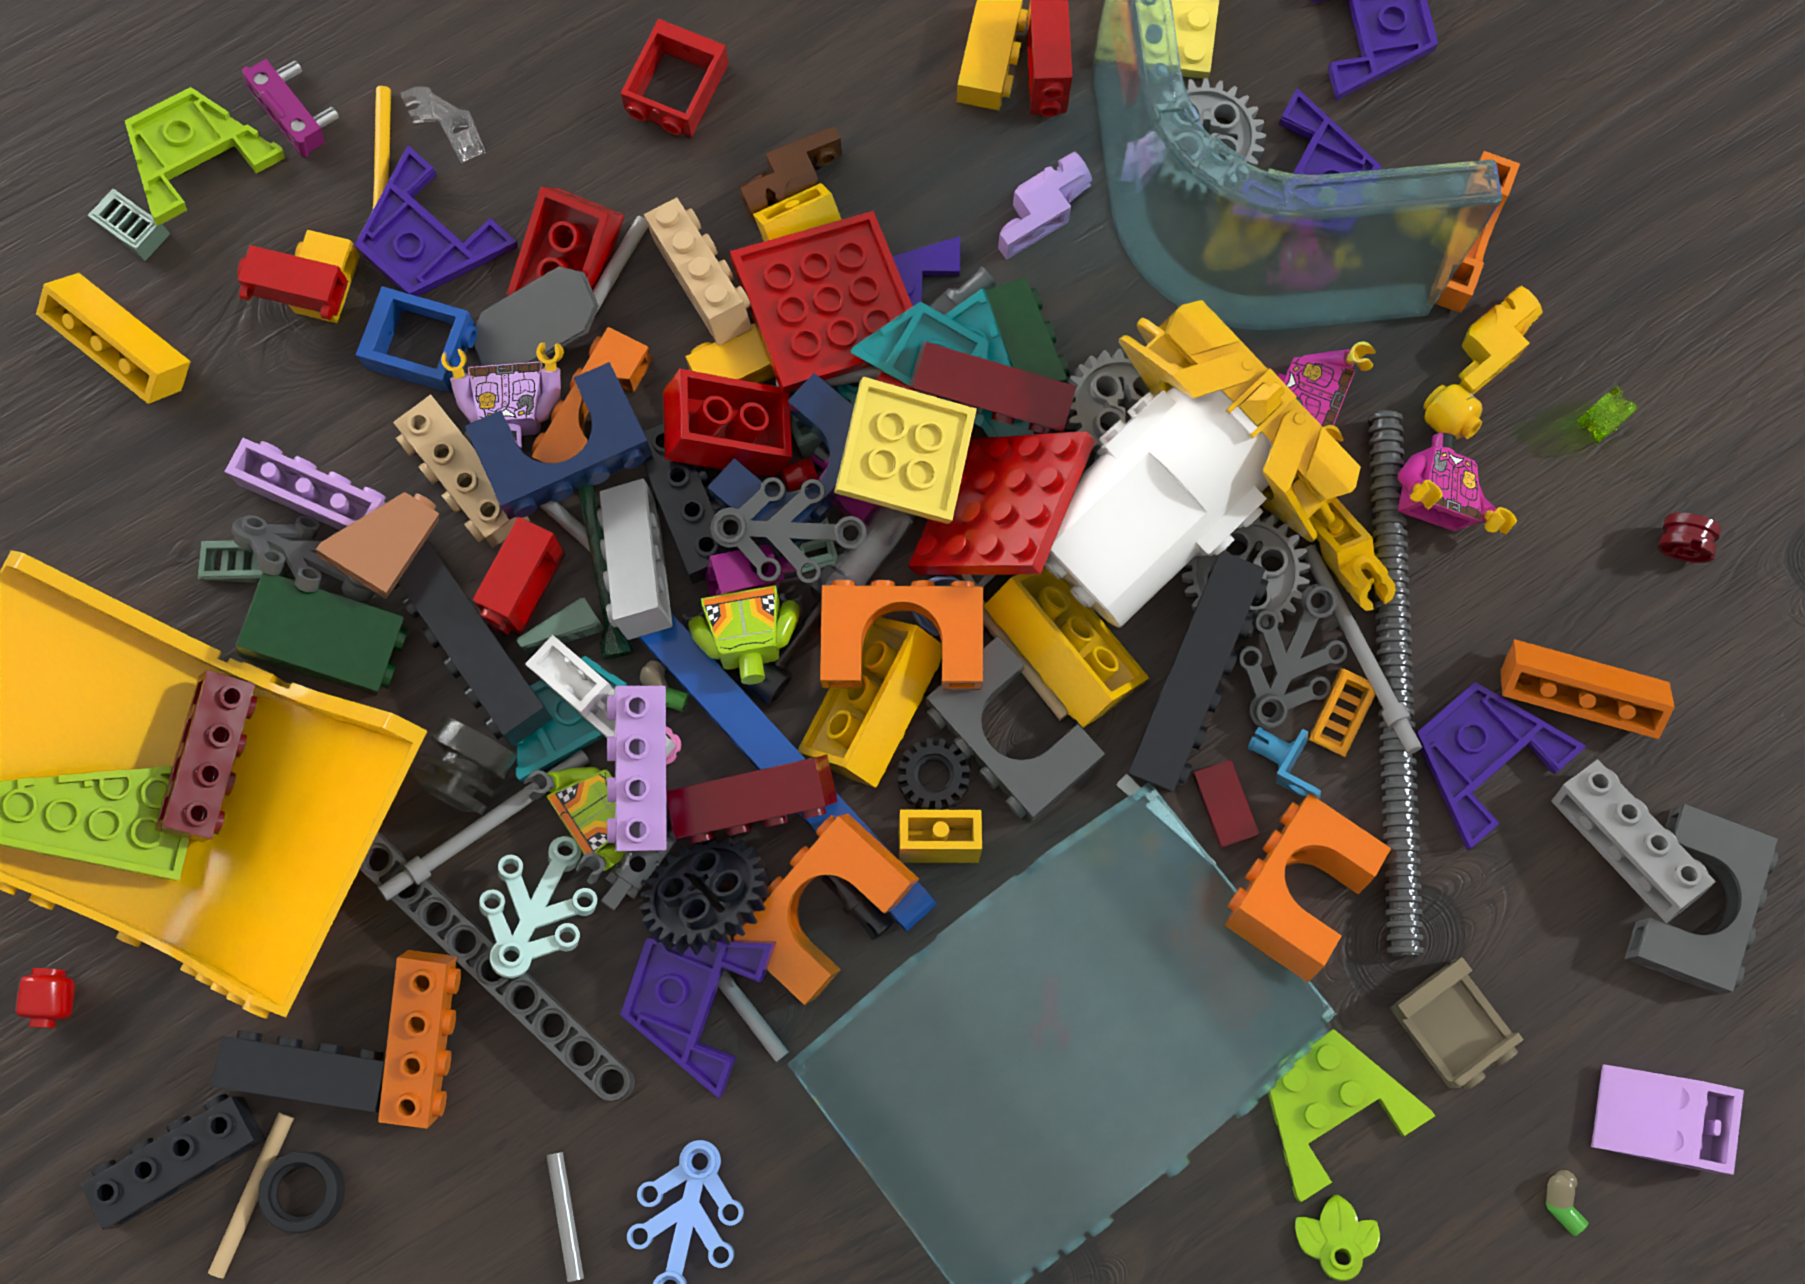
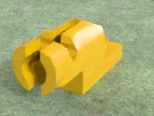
[1458,286,1543,395]
[1309,497,1396,611]

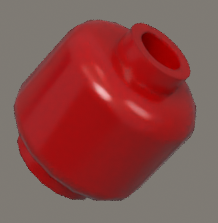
[15,968,76,1028]

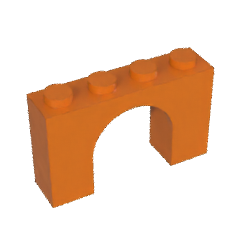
[820,580,983,689]
[1224,793,1391,983]
[734,814,920,1005]

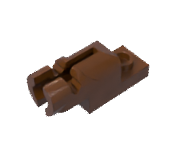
[738,126,842,223]

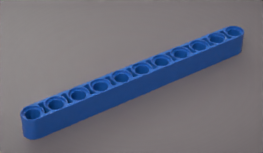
[637,613,937,932]

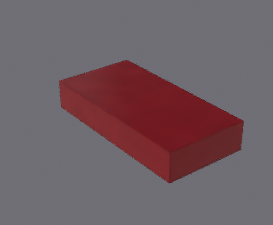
[1192,760,1260,849]

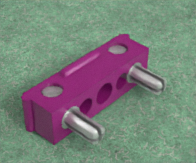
[242,59,339,158]

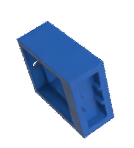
[356,286,477,394]

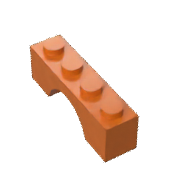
[1425,151,1520,313]
[532,327,653,463]

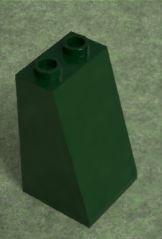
[236,572,408,696]

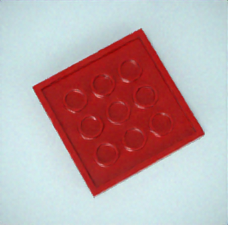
[730,211,912,393]
[908,431,1095,575]

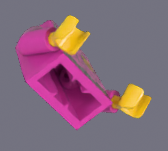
[1267,341,1376,442]
[1397,433,1517,535]

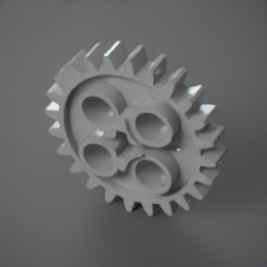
[1143,78,1266,197]
[1064,349,1155,462]
[1182,515,1310,637]

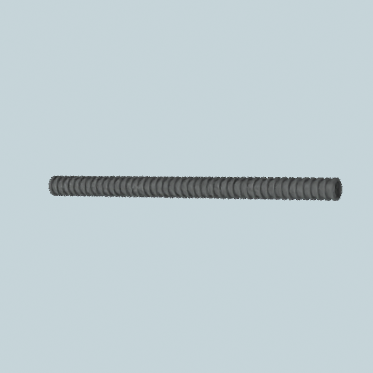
[1368,410,1424,957]

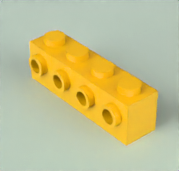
[36,273,191,404]

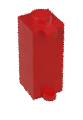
[237,245,349,320]

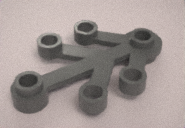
[710,477,867,584]
[231,515,374,601]
[1236,584,1348,729]

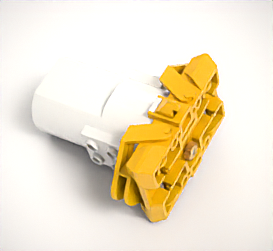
[1044,300,1361,628]

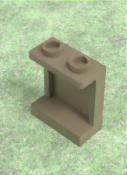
[1389,957,1524,1090]

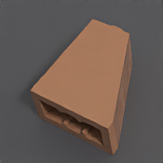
[316,492,439,599]

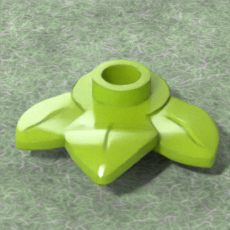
[1295,1195,1380,1282]

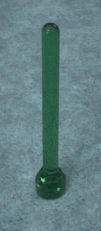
[578,484,633,659]

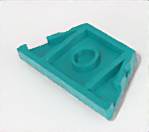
[850,302,988,427]
[516,656,628,783]

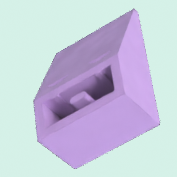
[1591,1064,1744,1175]

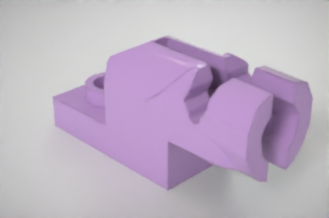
[998,151,1092,260]

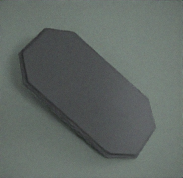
[474,266,599,366]

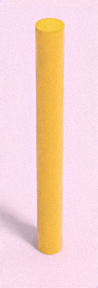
[373,86,391,209]

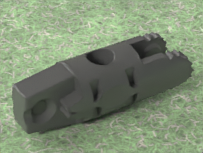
[601,829,678,911]

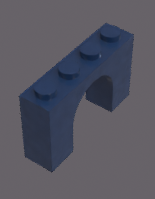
[465,362,652,520]
[708,373,854,557]

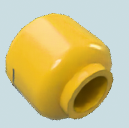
[1423,384,1483,440]

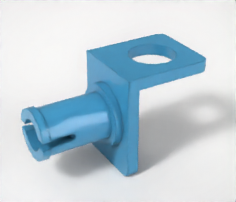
[1247,727,1321,800]

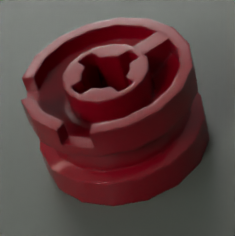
[1658,513,1721,563]

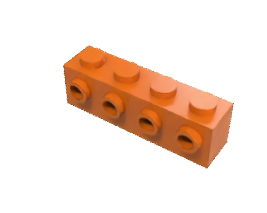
[1500,639,1675,739]
[378,950,461,1129]

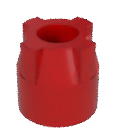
[780,457,819,492]

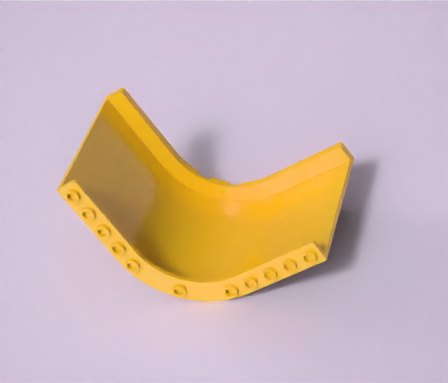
[0,550,427,1019]

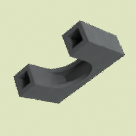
[925,636,1105,822]
[1624,804,1778,995]

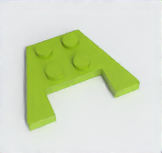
[125,87,285,226]
[1263,1029,1435,1202]

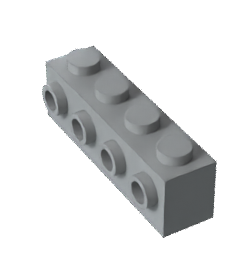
[597,478,673,640]
[1551,759,1716,924]

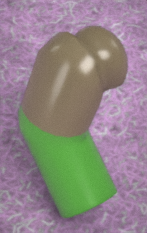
[640,660,689,712]
[1546,1170,1589,1236]

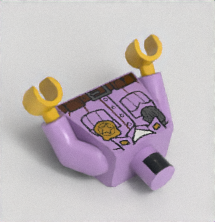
[441,342,564,450]

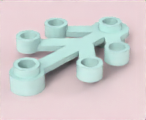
[479,836,597,978]

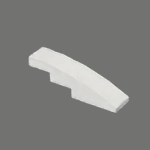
[525,635,676,756]

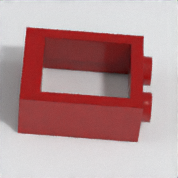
[1026,0,1073,117]
[620,19,729,138]
[472,517,566,636]

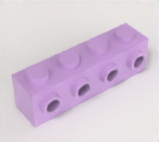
[224,438,386,531]
[607,686,666,852]

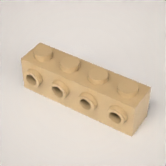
[644,198,752,346]
[393,395,530,548]

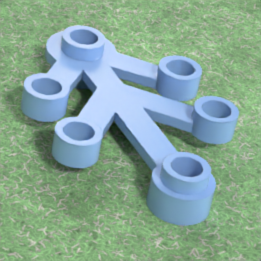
[627,1140,744,1284]

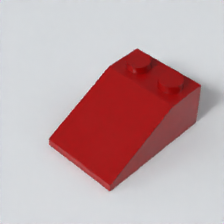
[506,187,625,296]

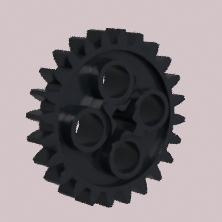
[639,836,771,955]

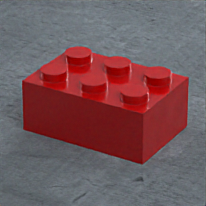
[663,369,792,477]

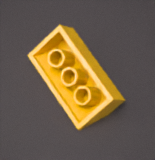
[984,566,1150,728]
[798,617,942,788]

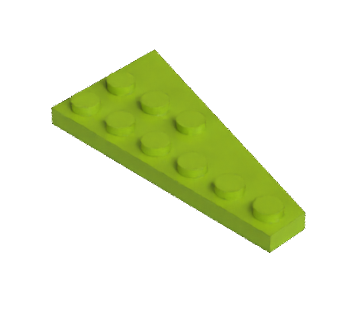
[0,766,189,881]

